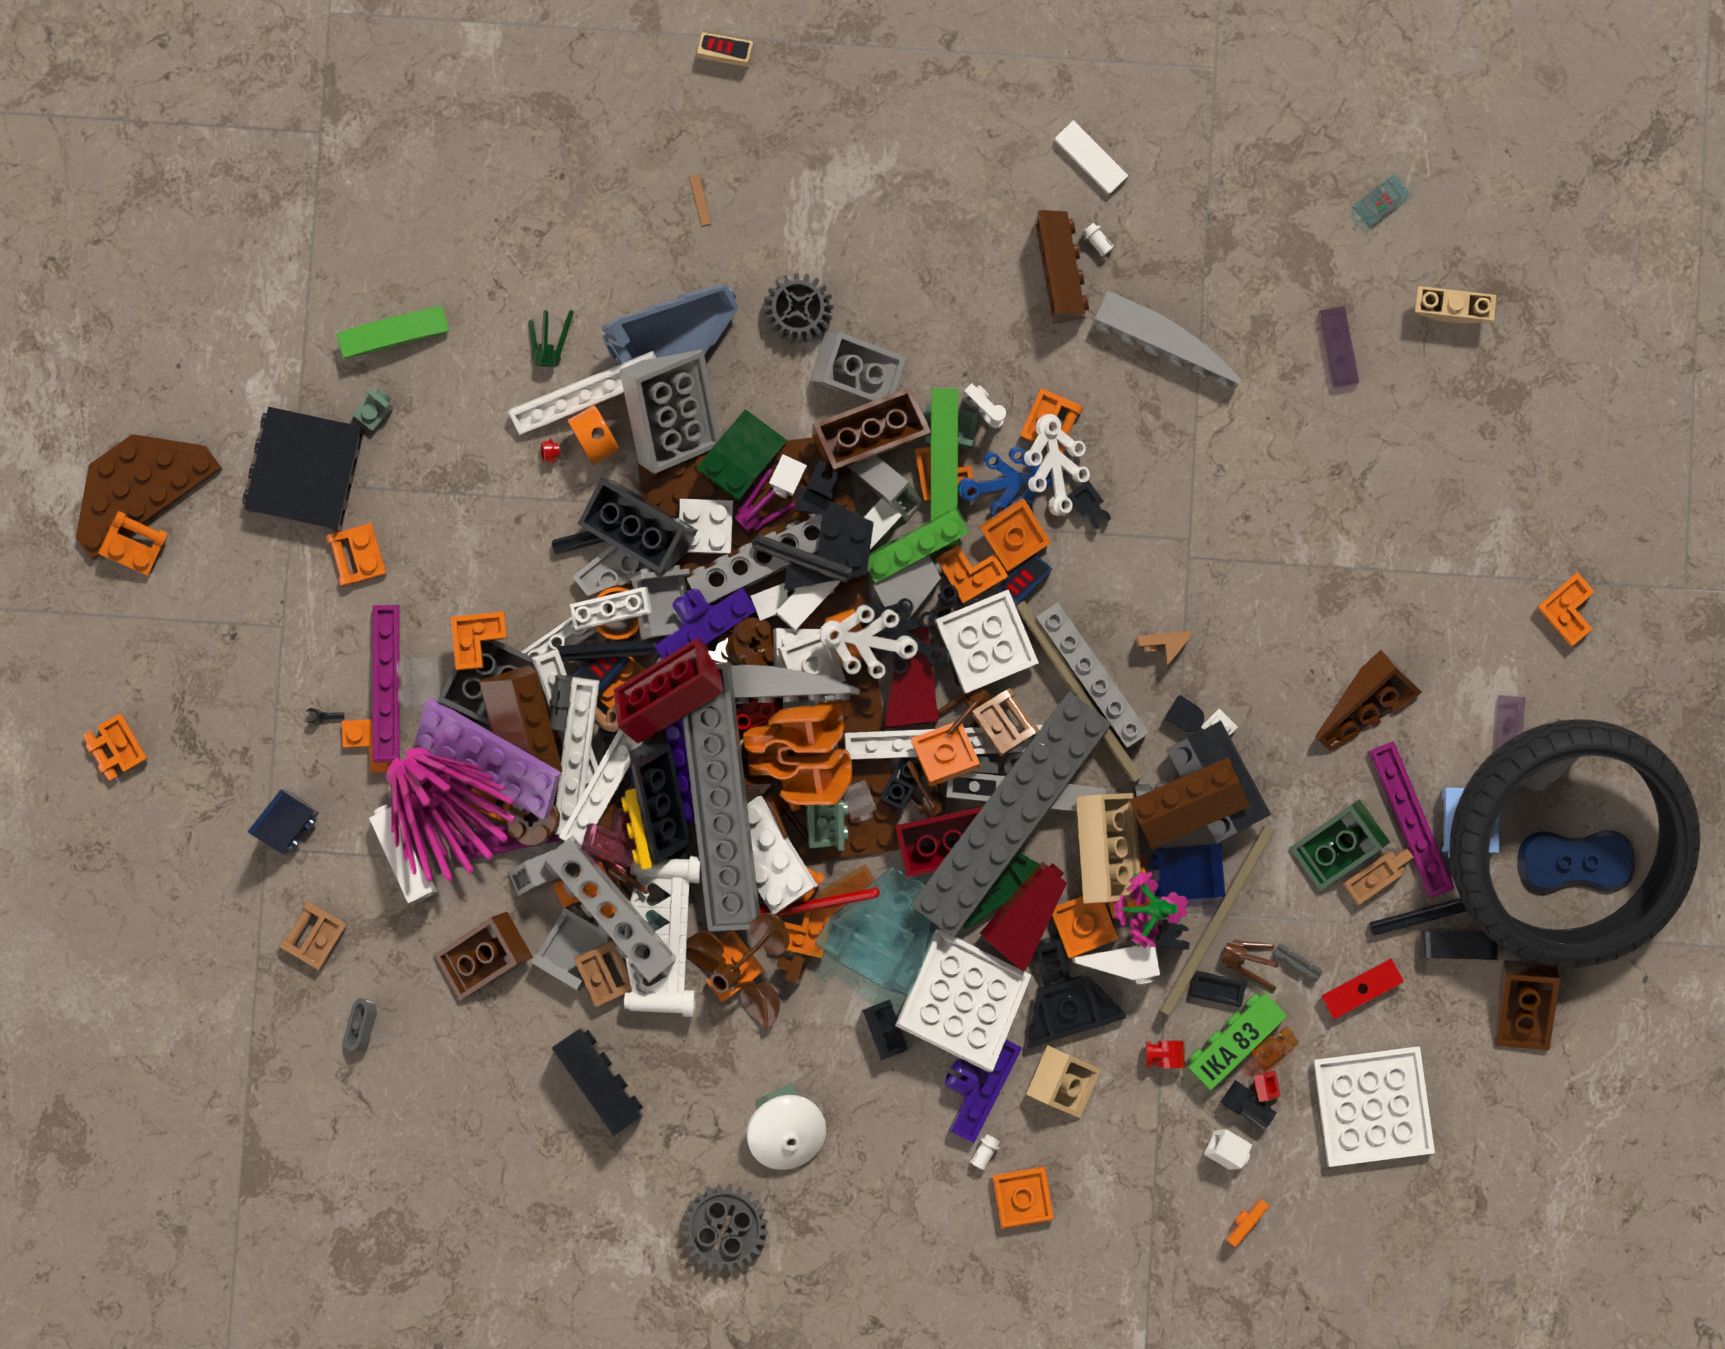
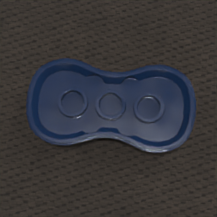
[1518,830,1635,894]

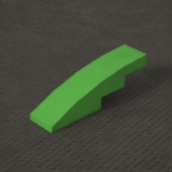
[336,306,449,359]

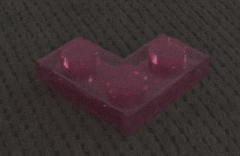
[581,807,636,868]

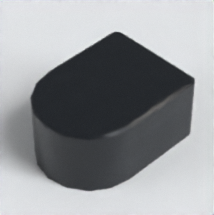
[1164,695,1204,732]

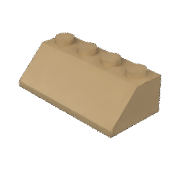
[1076,793,1141,903]

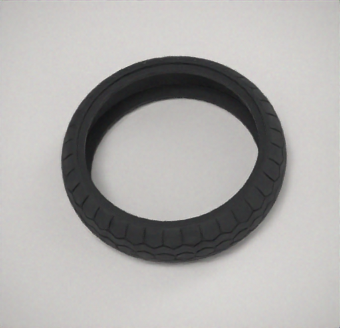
[1449,719,1700,968]

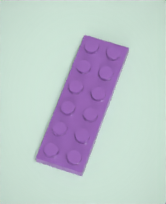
[415,698,562,819]

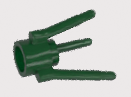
[529,310,574,367]

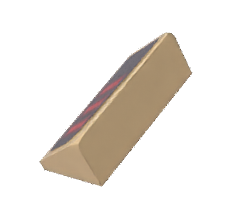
[697,32,753,67]

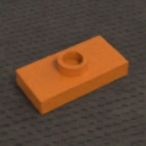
[1224,1198,1269,1247]

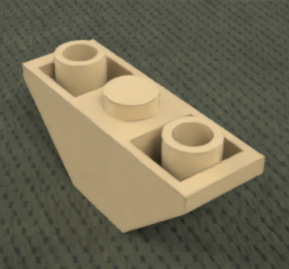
[1415,286,1496,324]

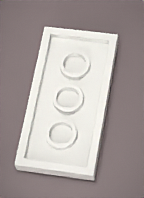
[747,796,818,914]

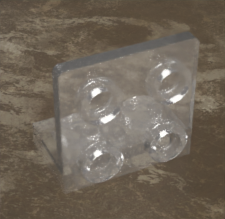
[396,655,441,712]

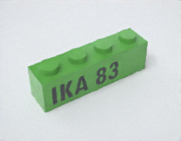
[868,506,969,583]
[1186,992,1287,1090]

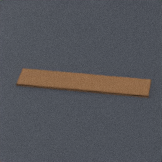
[689,174,711,226]

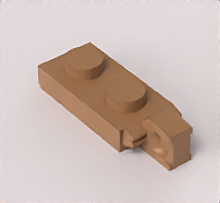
[1342,848,1413,905]

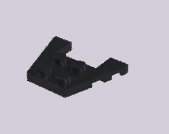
[784,487,874,590]

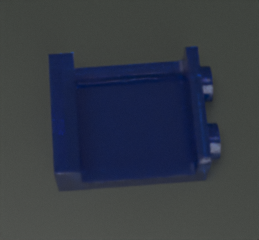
[1151,843,1226,900]

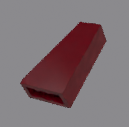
[885,627,939,729]
[980,861,1067,972]

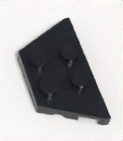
[1026,973,1126,1048]

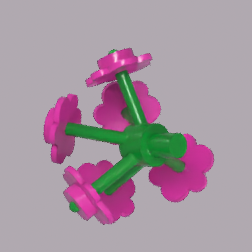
[1114,871,1188,949]

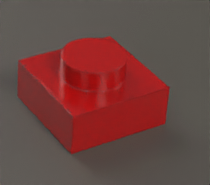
[1254,1070,1281,1102]

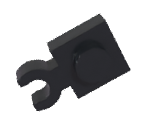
[1067,480,1111,530]

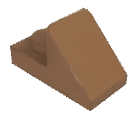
[1136,631,1191,667]

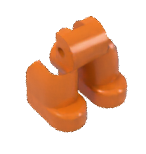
[743,699,852,805]

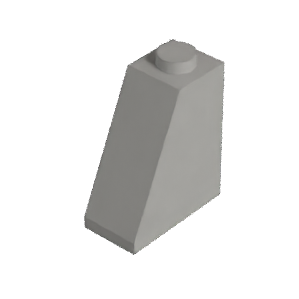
[848,455,924,522]
[872,555,943,622]
[508,846,589,896]

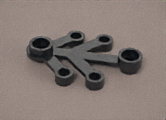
[860,598,950,674]

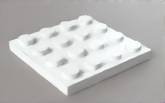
[895,929,1031,1072]
[1313,1046,1435,1167]

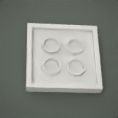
[936,590,1038,694]

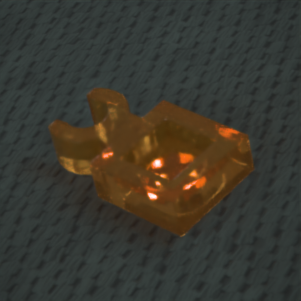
[1251,1027,1299,1072]

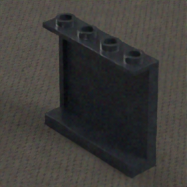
[242,406,365,532]

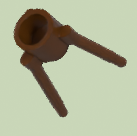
[937,687,992,734]
[907,761,946,818]
[764,793,807,842]
[607,858,648,901]
[1222,939,1278,991]

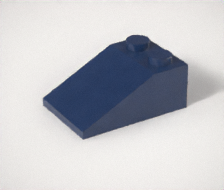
[247,789,318,854]

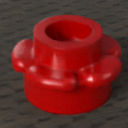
[540,438,560,464]

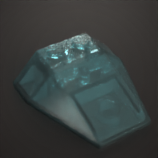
[814,866,931,996]

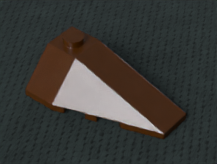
[1315,650,1422,751]

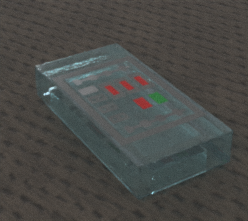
[1352,174,1410,227]

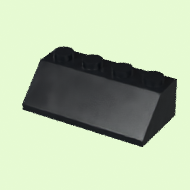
[577,477,698,574]
[1166,721,1271,843]
[629,742,691,864]
[552,1028,644,1136]

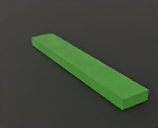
[930,388,958,547]

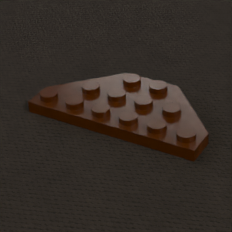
[76,434,222,560]

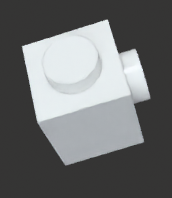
[769,454,807,498]
[1204,1129,1252,1170]

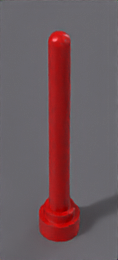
[759,888,880,917]

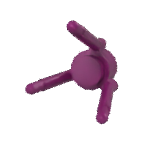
[735,469,795,532]

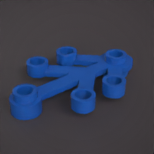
[957,446,1053,516]

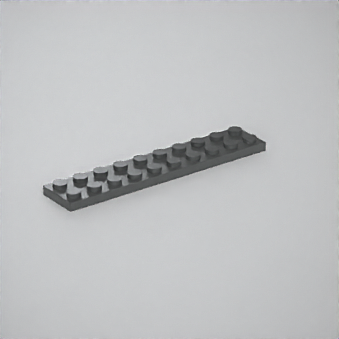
[683,662,760,932]
[910,691,1111,937]

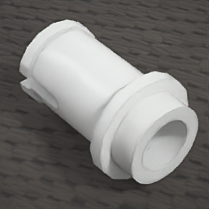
[1082,223,1114,257]
[970,1134,1000,1170]

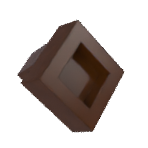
[776,954,810,985]

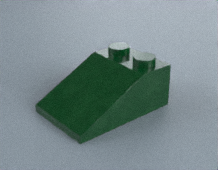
[697,409,788,503]
[1290,799,1391,891]

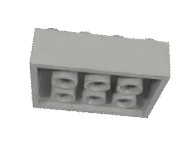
[619,350,720,474]

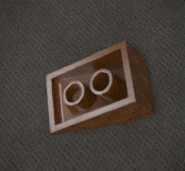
[434,912,533,1001]
[1496,960,1560,1050]

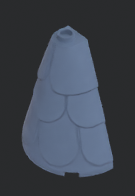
[601,284,739,366]

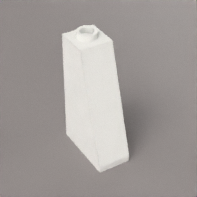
[369,804,439,904]

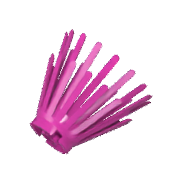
[386,747,515,882]

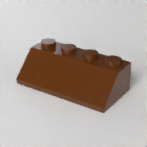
[1035,210,1089,324]
[812,387,931,471]
[479,665,563,772]
[1129,757,1250,849]

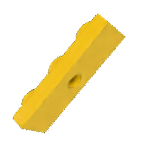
[621,789,653,869]

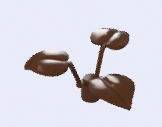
[686,913,789,1030]

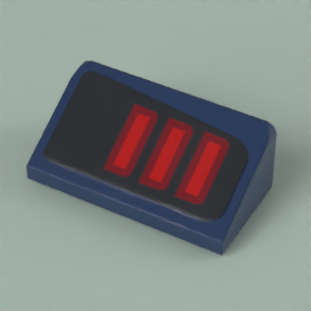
[996,554,1052,607]
[573,639,631,695]

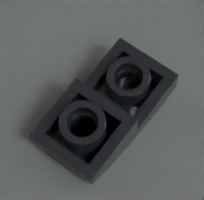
[879,757,924,811]

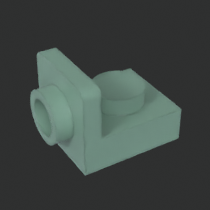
[352,388,393,432]

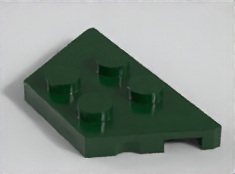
[963,852,1039,929]

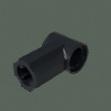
[1220,1080,1277,1131]

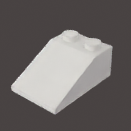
[1071,945,1160,984]

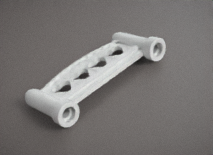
[624,856,701,1017]

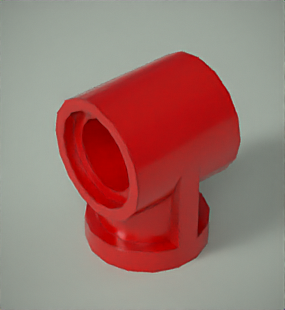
[1145,1040,1185,1068]

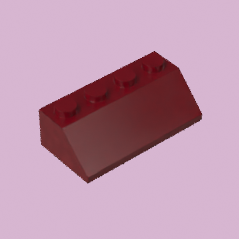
[614,637,723,744]
[895,807,982,878]

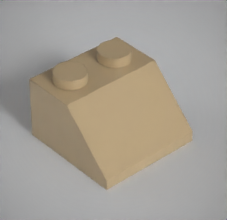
[1026,1045,1102,1118]

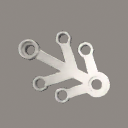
[1024,414,1090,516]
[819,605,918,679]

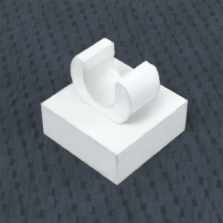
[1200,708,1238,736]

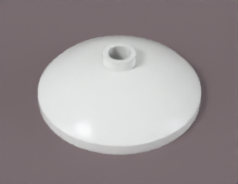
[747,1095,826,1170]

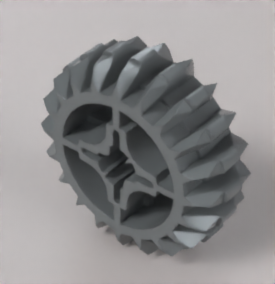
[763,273,834,344]

